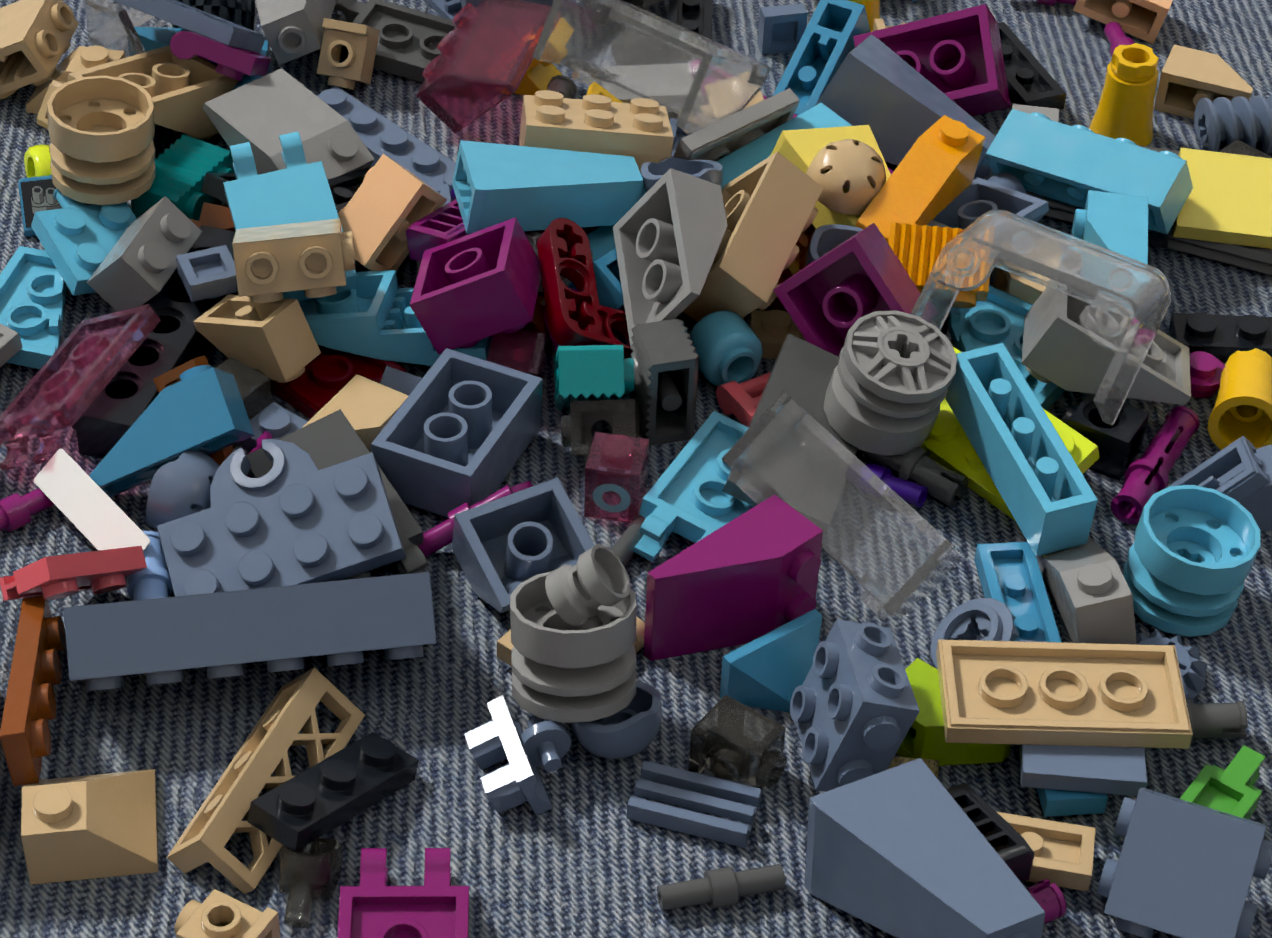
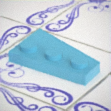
[0,246,67,372]

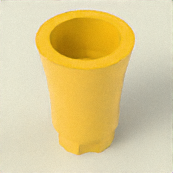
[1089,43,1159,146]
[1208,348,1272,450]

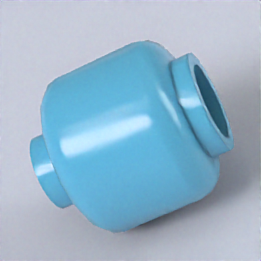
[689,310,763,386]

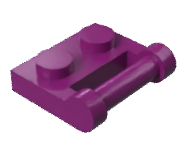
[170,31,272,81]

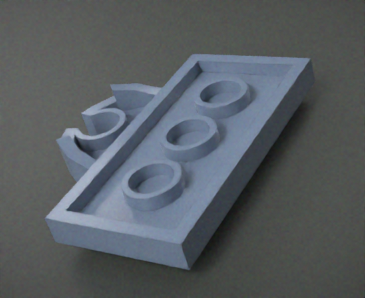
[157,439,407,596]

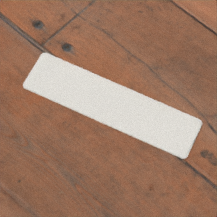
[34,448,150,551]

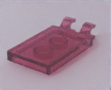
[0,304,161,471]

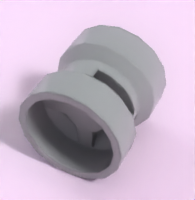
[545,544,631,626]

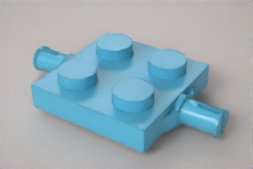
[31,188,141,316]

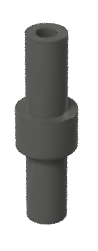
[657,864,785,911]

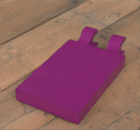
[337,848,469,938]

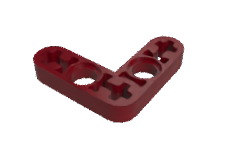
[537,218,633,358]

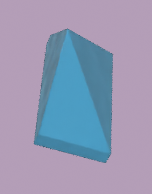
[720,609,822,712]

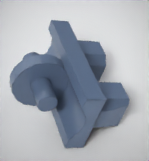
[464,695,571,816]

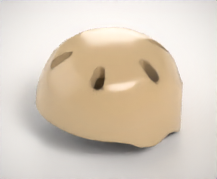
[806,139,886,215]

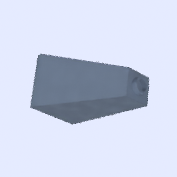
[815,34,996,179]
[805,758,1045,938]

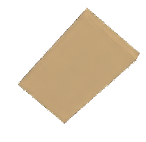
[936,639,1193,749]

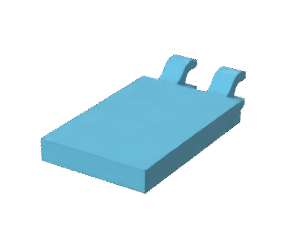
[223,131,358,302]
[633,411,754,562]

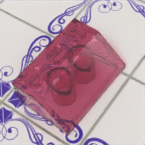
[416,0,557,134]

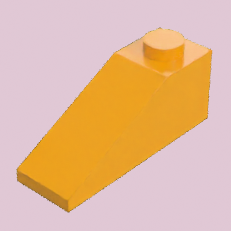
[855,115,986,244]

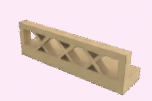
[166,667,365,895]

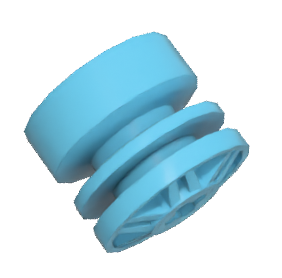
[1122,485,1261,637]

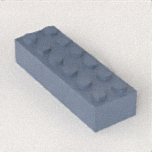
[63,572,436,691]

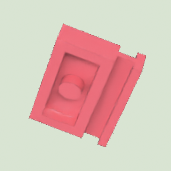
[0,546,147,601]

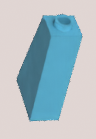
[452,140,646,234]

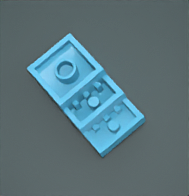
[299,270,499,366]

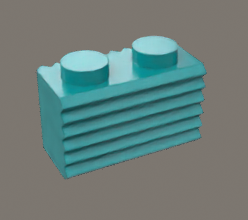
[131,134,235,221]
[554,345,634,411]

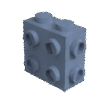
[790,619,920,792]
[1097,787,1272,938]

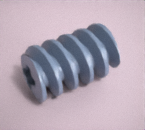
[1194,95,1272,155]

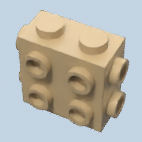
[0,0,79,100]
[232,219,356,303]

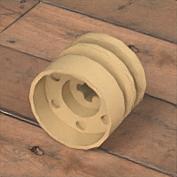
[47,75,156,205]

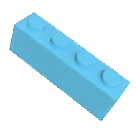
[986,109,1193,235]
[946,343,1098,557]

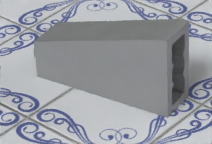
[255,0,337,65]

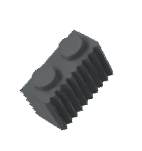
[629,319,699,446]

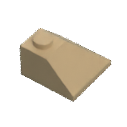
[21,769,158,885]

